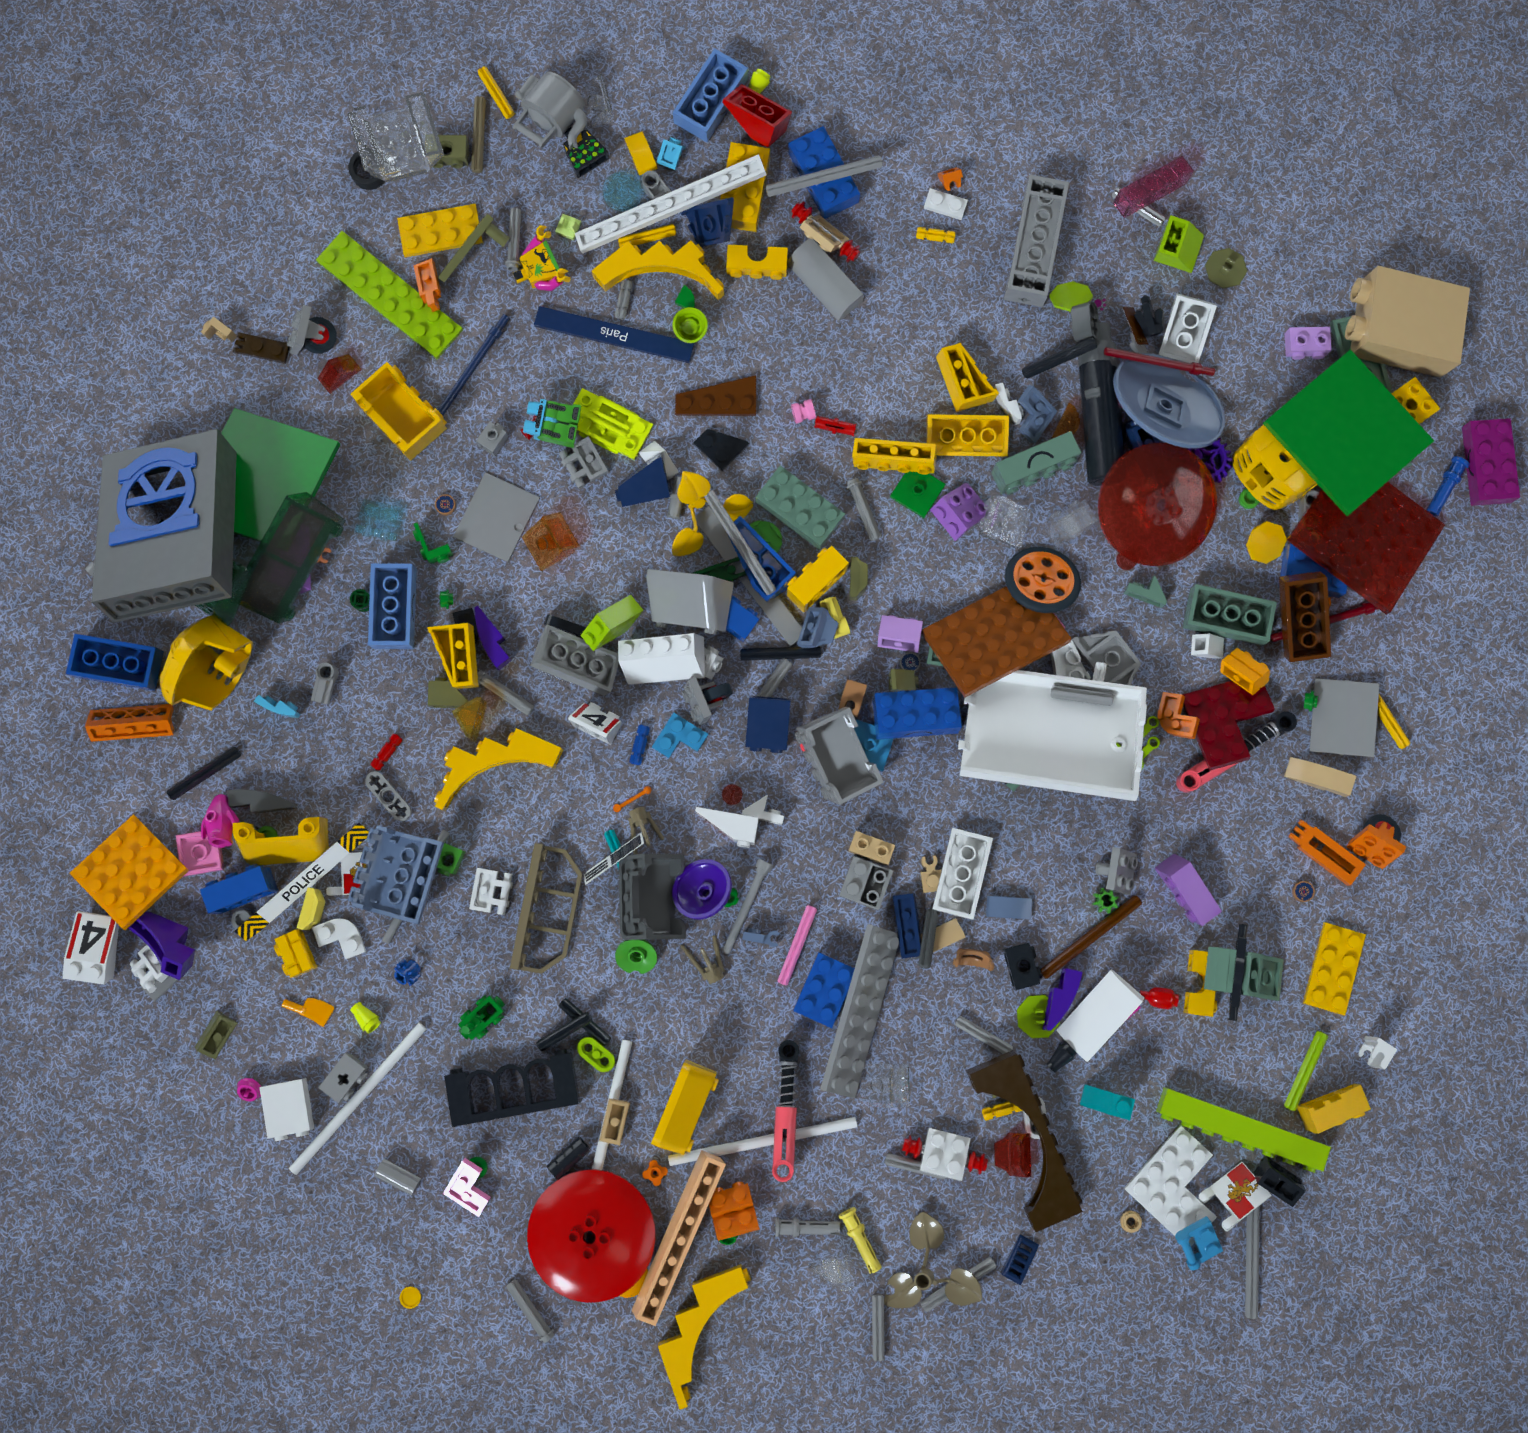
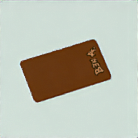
[1123,307,1149,345]

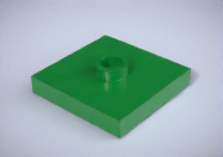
[890,471,946,519]

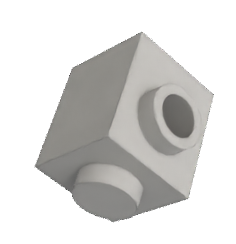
[476,422,509,457]

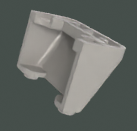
[646,569,734,635]

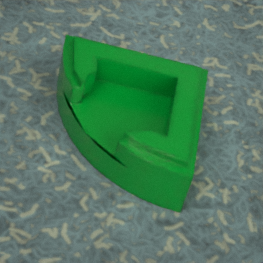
[675,285,695,308]

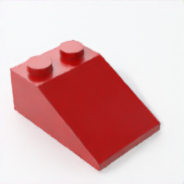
[723,84,792,148]

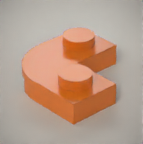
[1157,692,1200,739]

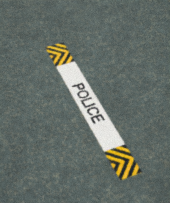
[234,823,369,941]

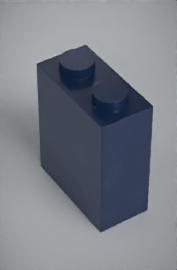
[745,695,791,753]

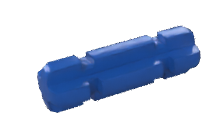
[629,725,650,765]

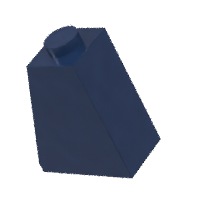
[615,453,670,507]

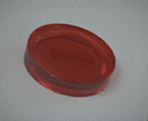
[1116,550,1137,570]
[722,784,743,805]

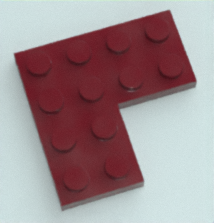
[1182,681,1275,771]

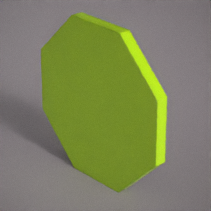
[1049,281,1093,312]
[1017,995,1060,1038]

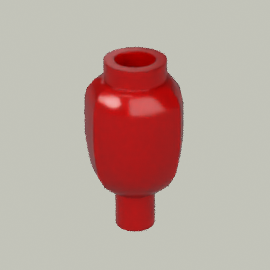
[1139,987,1179,1010]

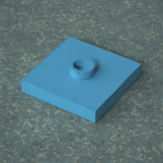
[854,719,894,772]

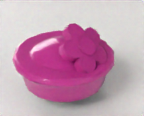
[237,1078,261,1102]

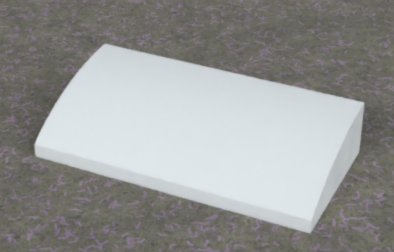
[932,828,993,920]
[1057,969,1144,1062]

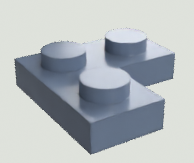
[1018,385,1058,443]

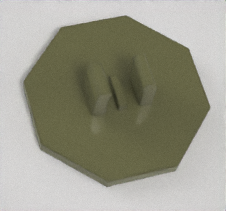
[1205,248,1247,289]

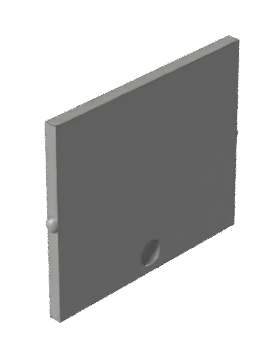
[453,472,540,562]
[1309,678,1379,758]

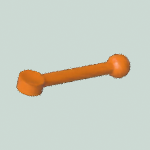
[613,786,652,812]

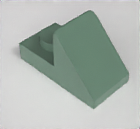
[1123,575,1167,608]

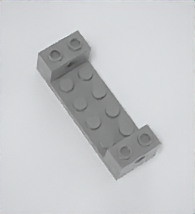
[1003,175,1069,307]

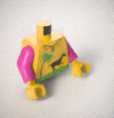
[513,225,571,291]

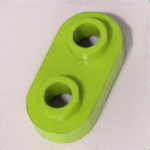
[577,1037,615,1072]

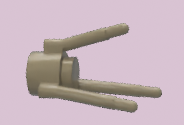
[628,807,664,854]
[681,935,725,984]

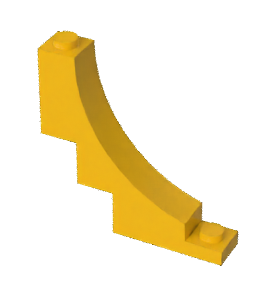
[658,1264,751,1410]

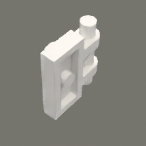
[469,868,513,915]
[130,945,168,993]

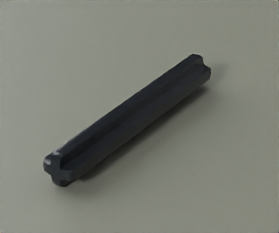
[1022,337,1097,379]
[740,646,821,661]
[166,747,241,800]

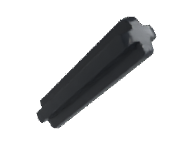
[559,998,611,1046]
[536,1012,592,1051]

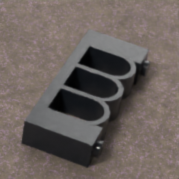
[444,1049,581,1127]

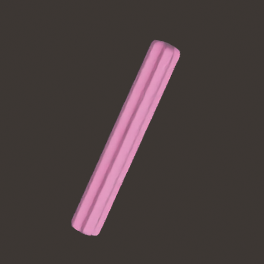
[778,905,817,985]

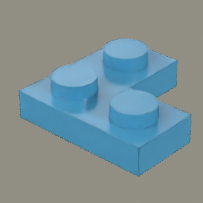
[652,713,709,758]

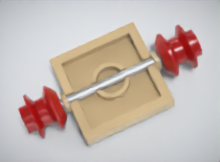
[791,201,860,262]

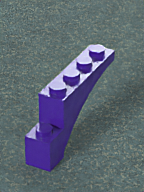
[106,911,195,980]

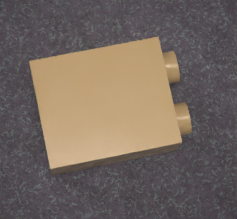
[1345,266,1470,378]

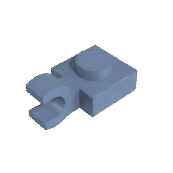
[742,928,780,947]

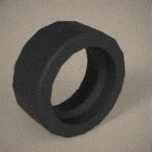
[348,149,389,190]

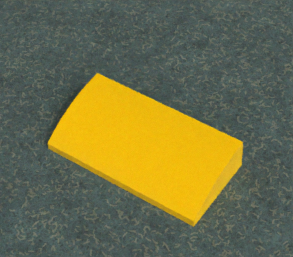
[926,414,1009,457]

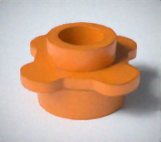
[642,1160,668,1186]

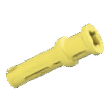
[838,1207,882,1274]

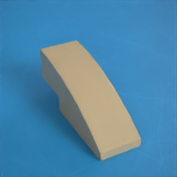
[1284,757,1356,797]

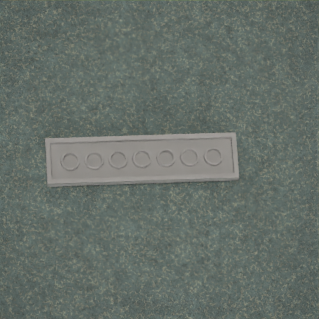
[820,924,899,1098]

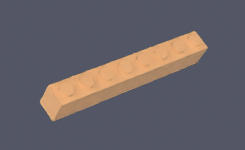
[632,1150,726,1326]

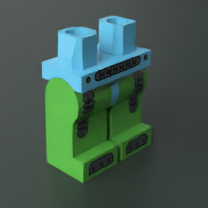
[523,399,581,448]

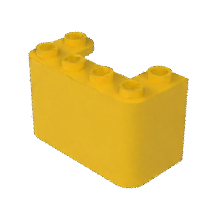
[350,362,447,461]

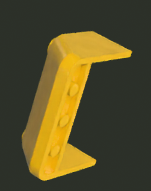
[651,1059,719,1155]

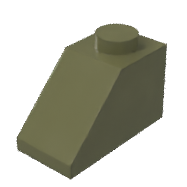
[888,669,919,692]
[428,677,472,709]

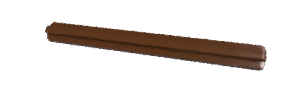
[1040,895,1142,979]

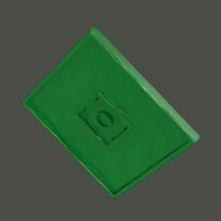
[1263,349,1434,516]
[221,408,341,551]

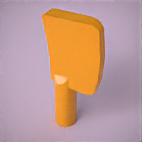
[282,998,334,1027]

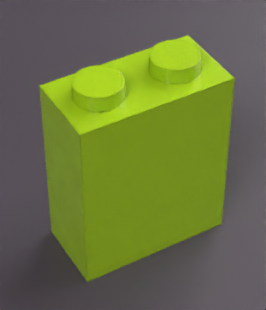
[580,595,644,651]

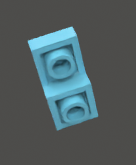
[254,695,301,718]

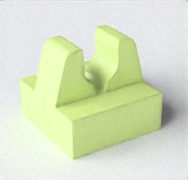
[555,214,581,240]

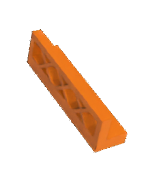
[85,704,174,742]

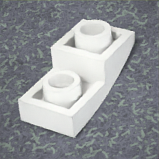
[994,383,1024,425]

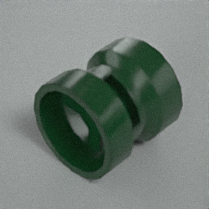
[350,589,370,612]

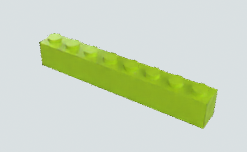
[1156,1087,1331,1173]

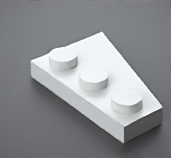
[1050,640,1091,680]

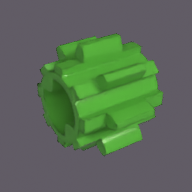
[1092,888,1119,914]

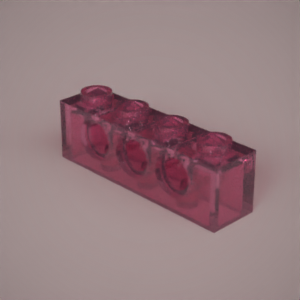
[1113,156,1194,218]

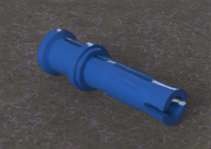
[1426,456,1470,517]

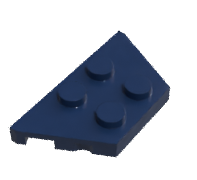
[680,197,734,247]

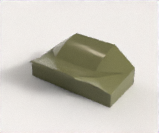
[849,556,868,601]

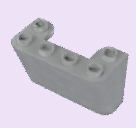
[795,707,884,805]

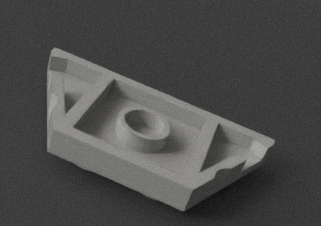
[1072,631,1141,685]

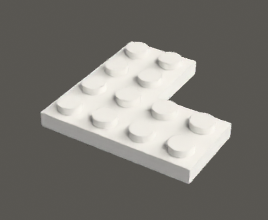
[1124,1125,1217,1246]

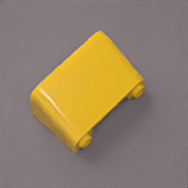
[232,817,329,865]

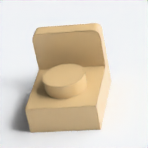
[201,317,237,342]

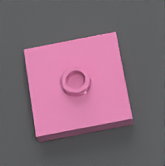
[176,831,224,877]

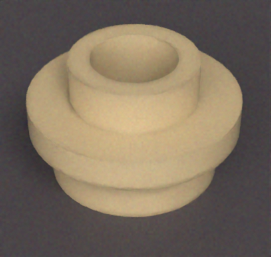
[1120,1210,1142,1233]

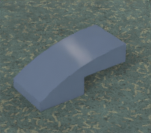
[986,896,1032,920]

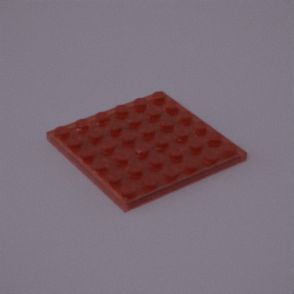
[1287,482,1445,615]

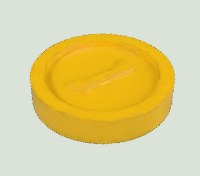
[399,1286,421,1309]

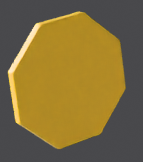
[1246,521,1287,564]

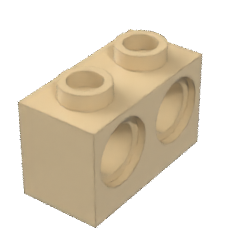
[848,831,895,866]

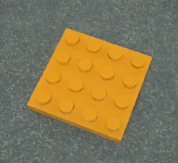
[69,814,189,930]

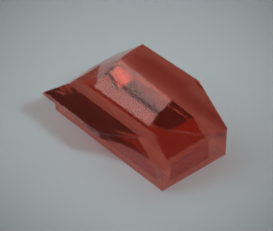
[994,1132,1031,1178]

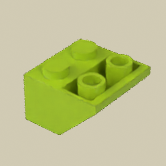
[1153,215,1204,273]

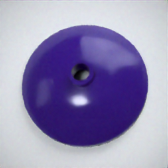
[672,859,732,920]

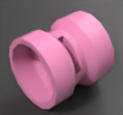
[791,399,816,424]

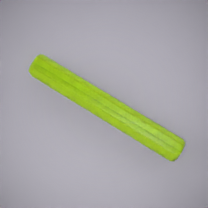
[1284,1031,1328,1111]

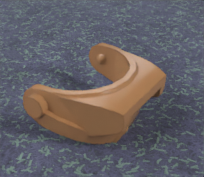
[953,948,995,971]

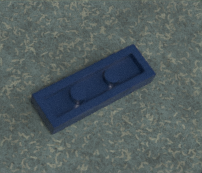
[893,893,922,959]

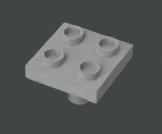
[1095,847,1138,895]

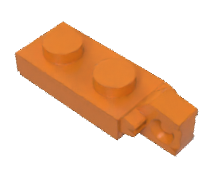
[413,258,441,312]

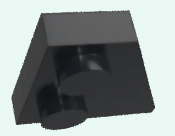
[693,429,749,471]

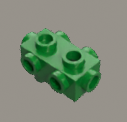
[458,995,506,1040]

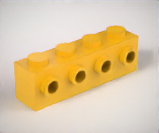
[852,438,937,475]

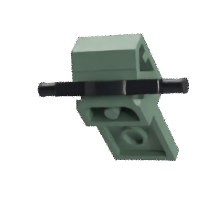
[1204,924,1284,1021]

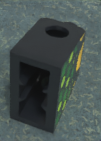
[563,127,609,178]

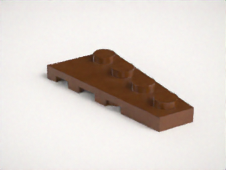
[675,375,756,416]

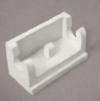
[1359,1036,1397,1069]

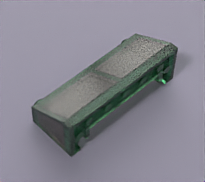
[230,492,346,624]

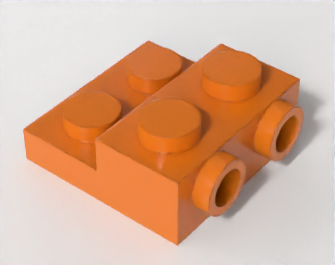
[709,1182,760,1241]

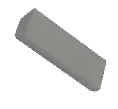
[787,238,863,322]

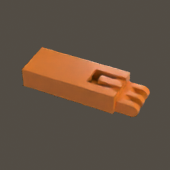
[1288,820,1366,886]

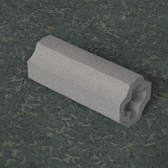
[374,1159,421,1196]

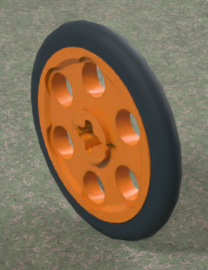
[1005,547,1081,613]

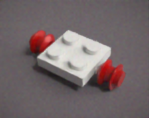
[902,1128,988,1181]

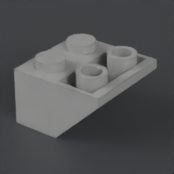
[839,856,893,910]

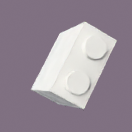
[260,1078,315,1141]

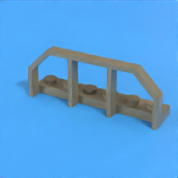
[510,843,583,974]

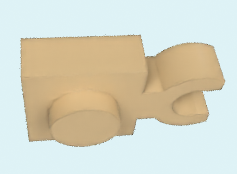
[920,855,942,893]

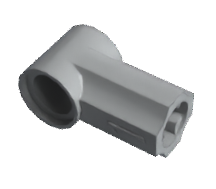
[311,663,339,705]

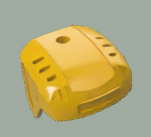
[1232,424,1317,510]
[160,615,253,711]

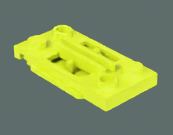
[573,388,653,460]

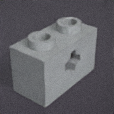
[318,1052,369,1103]

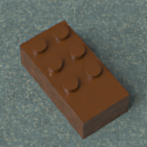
[1279,571,1332,662]

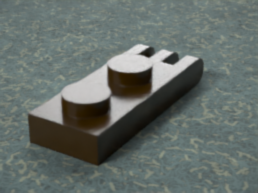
[233,332,290,364]

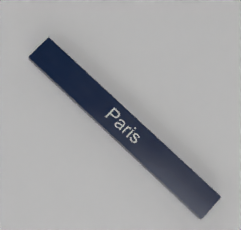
[534,306,694,363]

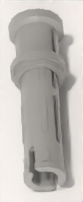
[775,1217,840,1237]

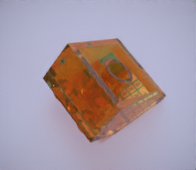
[522,512,580,571]

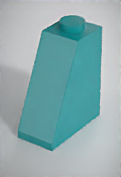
[1080,1084,1135,1121]

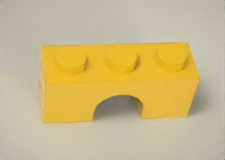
[726,244,788,280]
[1183,950,1218,1017]

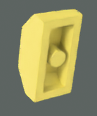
[297,887,325,930]

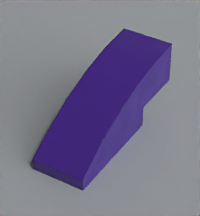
[474,605,512,670]
[1042,968,1083,1031]

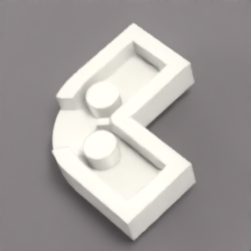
[312,918,366,959]

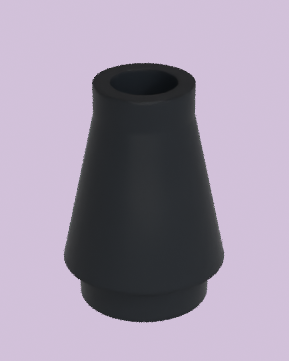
[1046,1041,1077,1073]

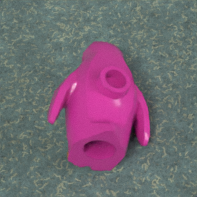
[201,794,239,848]

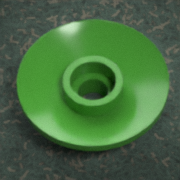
[615,940,657,974]

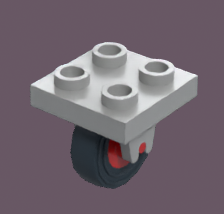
[287,305,337,355]
[682,677,733,726]

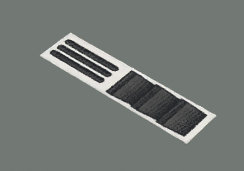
[584,832,644,885]

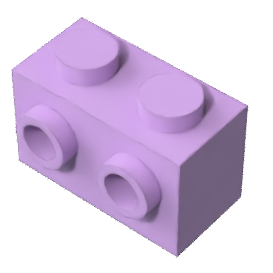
[1285,327,1331,360]
[877,615,923,653]

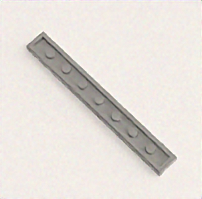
[696,506,802,647]

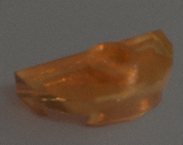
[1051,403,1080,439]

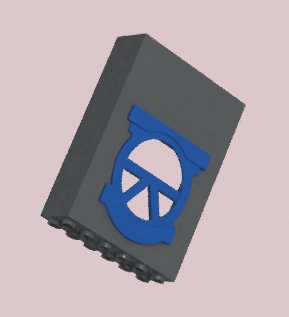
[91,429,237,623]

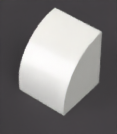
[1191,633,1224,658]

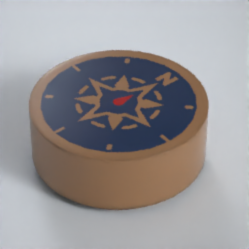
[435,494,456,516]
[1292,881,1315,902]

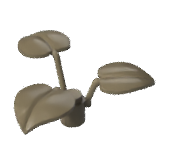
[884,1212,982,1309]

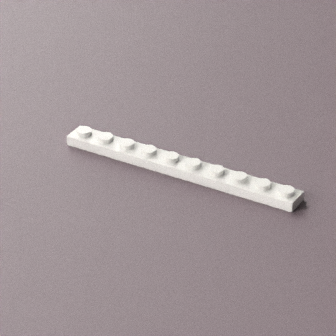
[575,154,767,253]

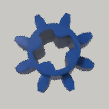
[394,959,421,986]

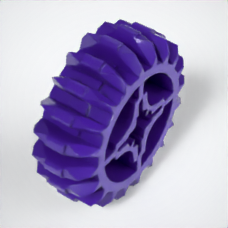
[1176,438,1232,488]

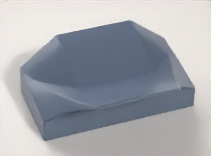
[797,607,839,648]

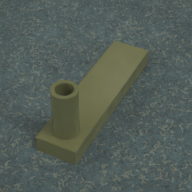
[438,213,510,283]

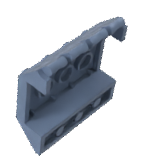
[347,825,444,925]

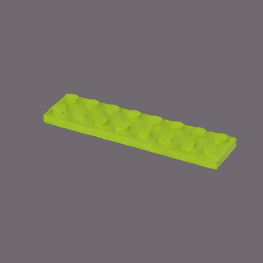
[316,231,463,360]

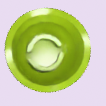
[672,307,708,343]

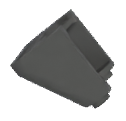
[619,853,686,940]

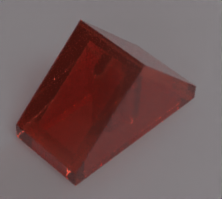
[317,354,362,394]

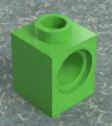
[437,843,466,877]

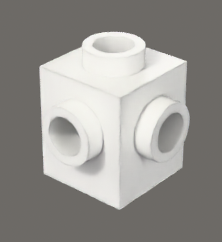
[704,646,724,680]

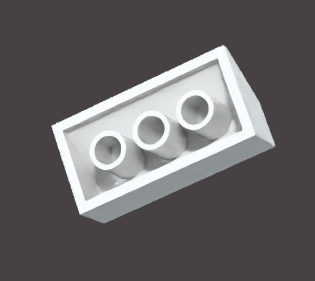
[618,633,705,685]

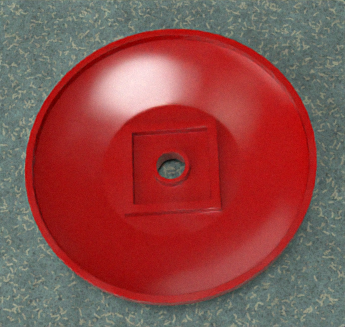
[527,1169,656,1303]

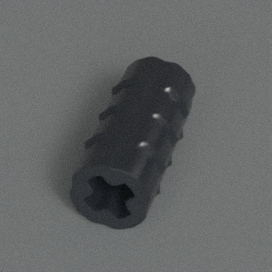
[546,1136,591,1179]

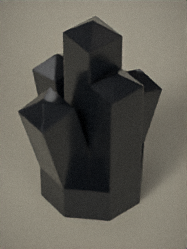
[1134,295,1166,338]

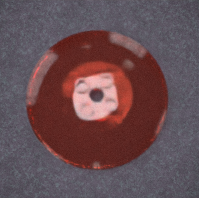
[1098,442,1217,566]

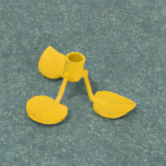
[672,471,753,556]

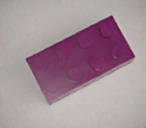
[1462,418,1520,506]

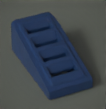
[1000,1234,1039,1285]

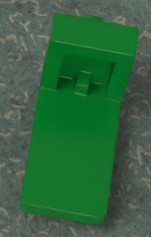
[412,522,453,564]

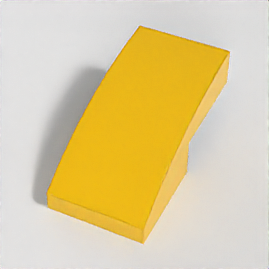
[624,131,658,176]

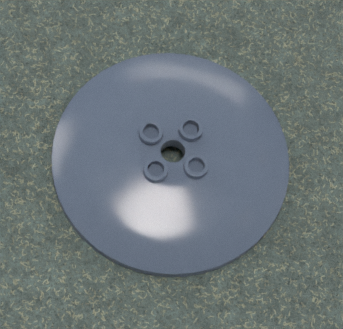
[1113,353,1225,448]

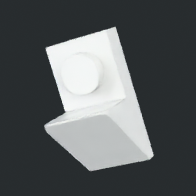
[742,795,784,825]

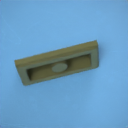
[195,1010,238,1059]

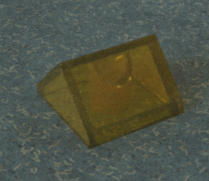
[452,696,487,742]

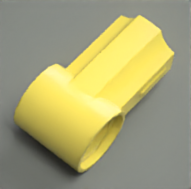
[819,596,850,639]

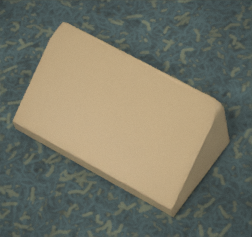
[921,918,966,952]
[599,1098,630,1145]

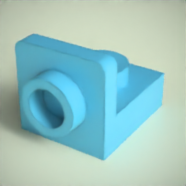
[656,137,686,170]

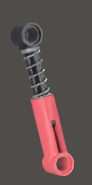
[1176,711,1297,793]
[772,1040,800,1182]

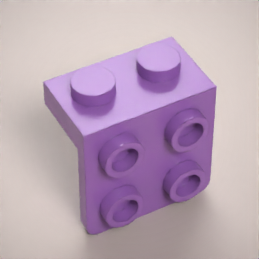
[930,483,991,541]

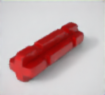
[370,733,403,771]

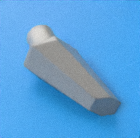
[1129,333,1147,354]

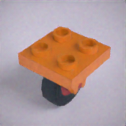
[1346,814,1406,869]

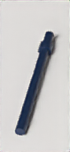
[438,314,510,416]

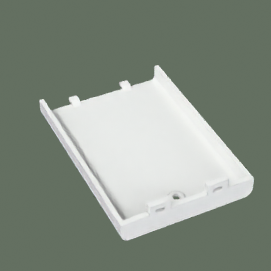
[958,670,1147,801]

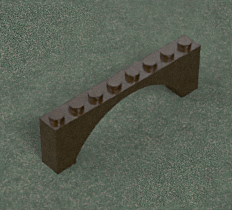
[966,1050,1083,1233]

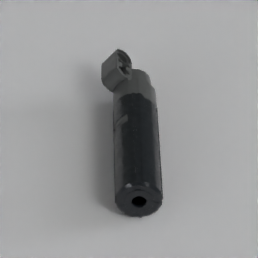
[1071,301,1126,486]

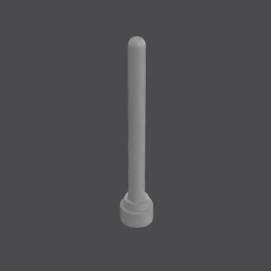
[723,859,774,954]

